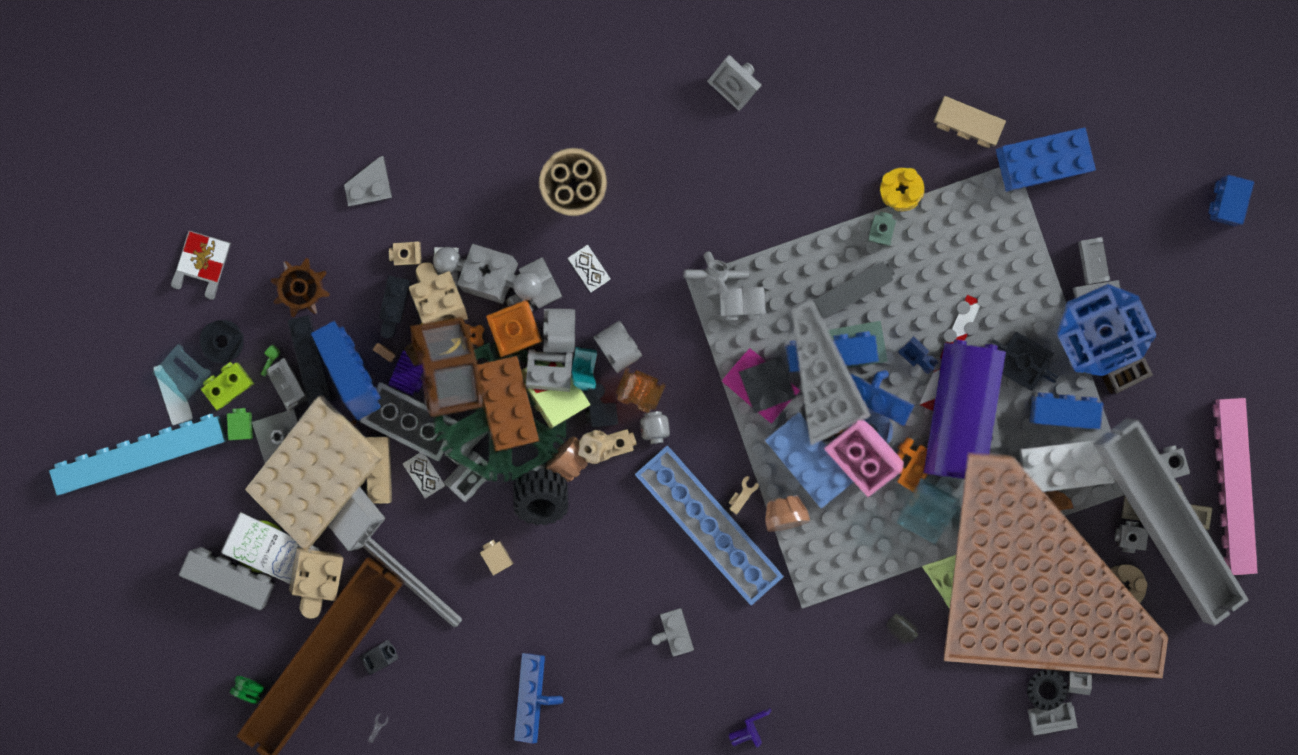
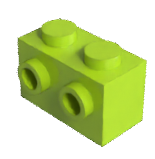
[201,362,254,410]

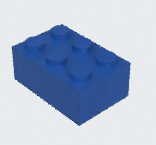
[1029,392,1103,429]

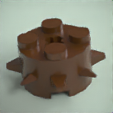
[270,258,330,317]

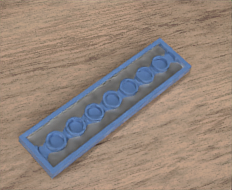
[635,445,784,605]

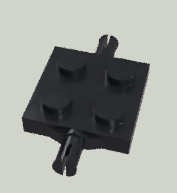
[991,331,1059,391]

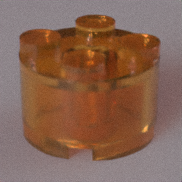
[615,368,666,413]

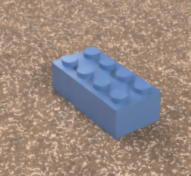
[764,412,854,508]

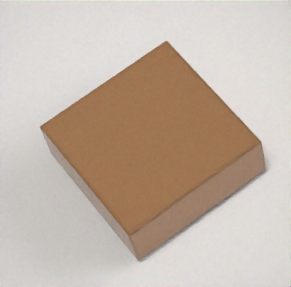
[373,343,396,362]

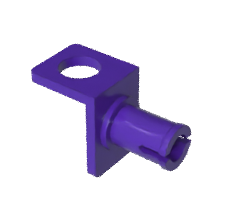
[729,708,771,748]

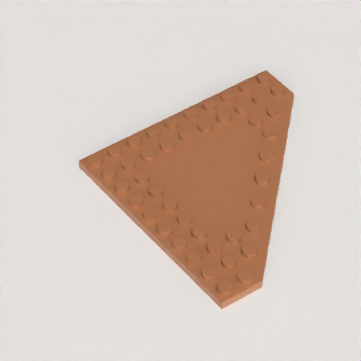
[944,453,1168,678]

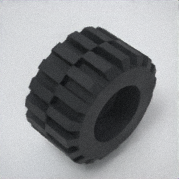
[513,469,568,526]

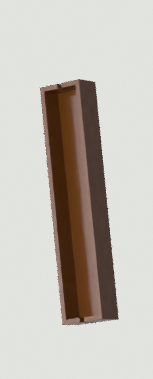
[236,557,404,755]

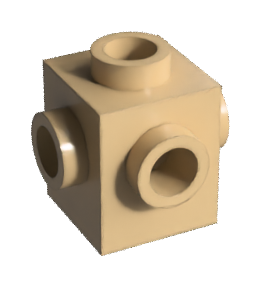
[578,430,615,464]

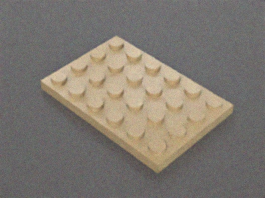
[245,396,383,550]

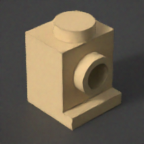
[389,242,421,266]

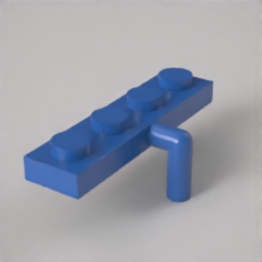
[850,370,914,426]
[514,653,563,743]

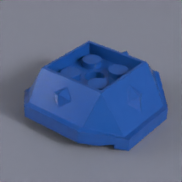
[1057,284,1156,376]

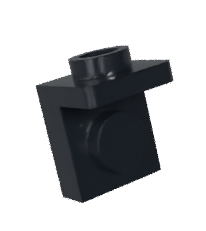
[359,640,399,675]

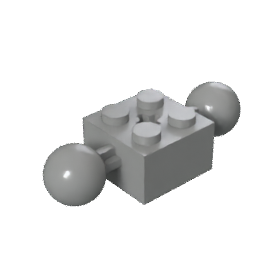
[433,244,542,304]

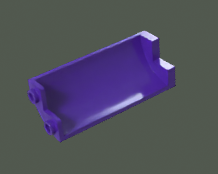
[923,340,1006,480]

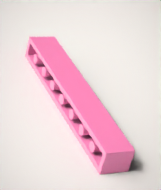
[1213,398,1258,575]

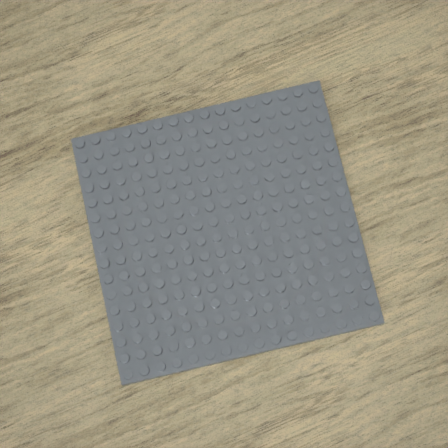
[686,167,1124,608]

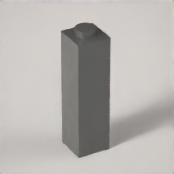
[813,261,895,319]

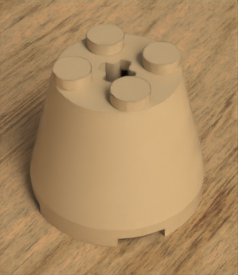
[540,149,607,216]

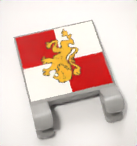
[171,231,231,299]

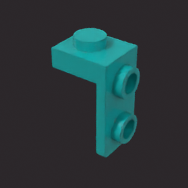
[571,347,597,390]

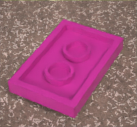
[721,348,800,424]

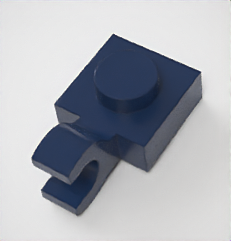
[898,336,939,374]

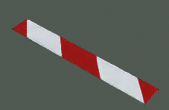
[919,295,980,411]

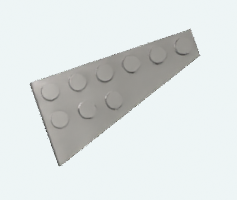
[792,298,871,445]

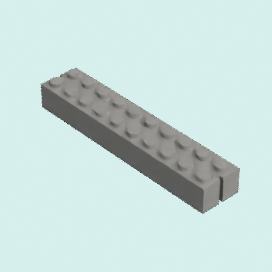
[1093,418,1249,626]

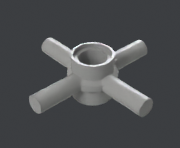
[683,252,749,298]

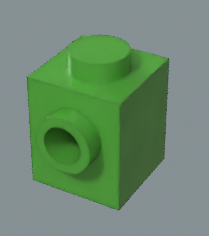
[227,408,253,440]

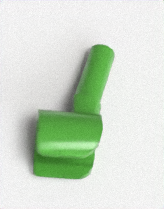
[261,345,280,376]

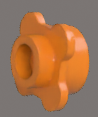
[469,325,484,346]

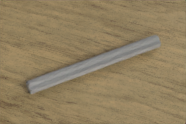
[363,538,462,627]

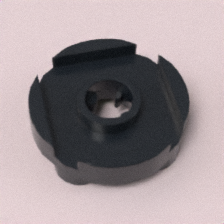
[200,320,244,363]

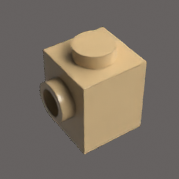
[608,429,637,457]

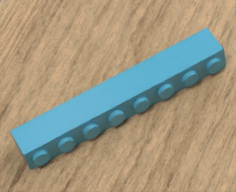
[49,414,227,495]

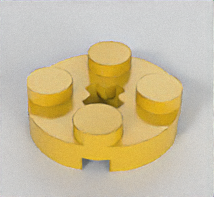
[880,168,924,212]

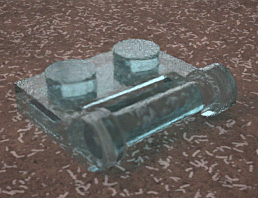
[153,344,212,402]

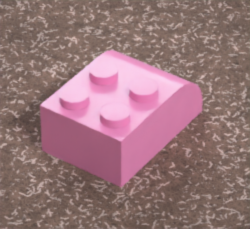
[824,420,904,497]

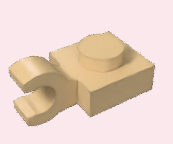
[728,476,759,514]

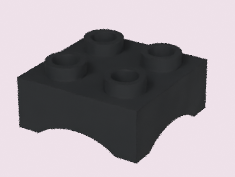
[739,356,796,413]

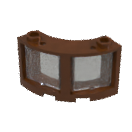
[411,317,485,417]

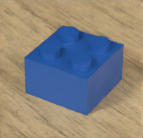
[1208,175,1254,226]

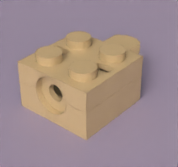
[409,262,468,324]
[289,547,343,619]

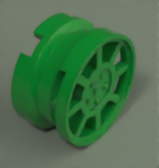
[230,676,265,704]

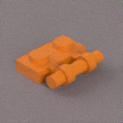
[896,437,928,494]

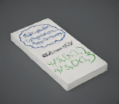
[221,512,320,584]

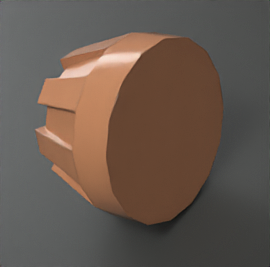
[545,436,588,482]
[765,496,810,532]

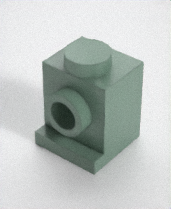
[867,212,896,246]

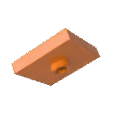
[486,300,542,357]

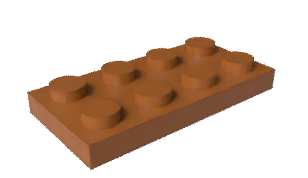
[477,356,539,452]

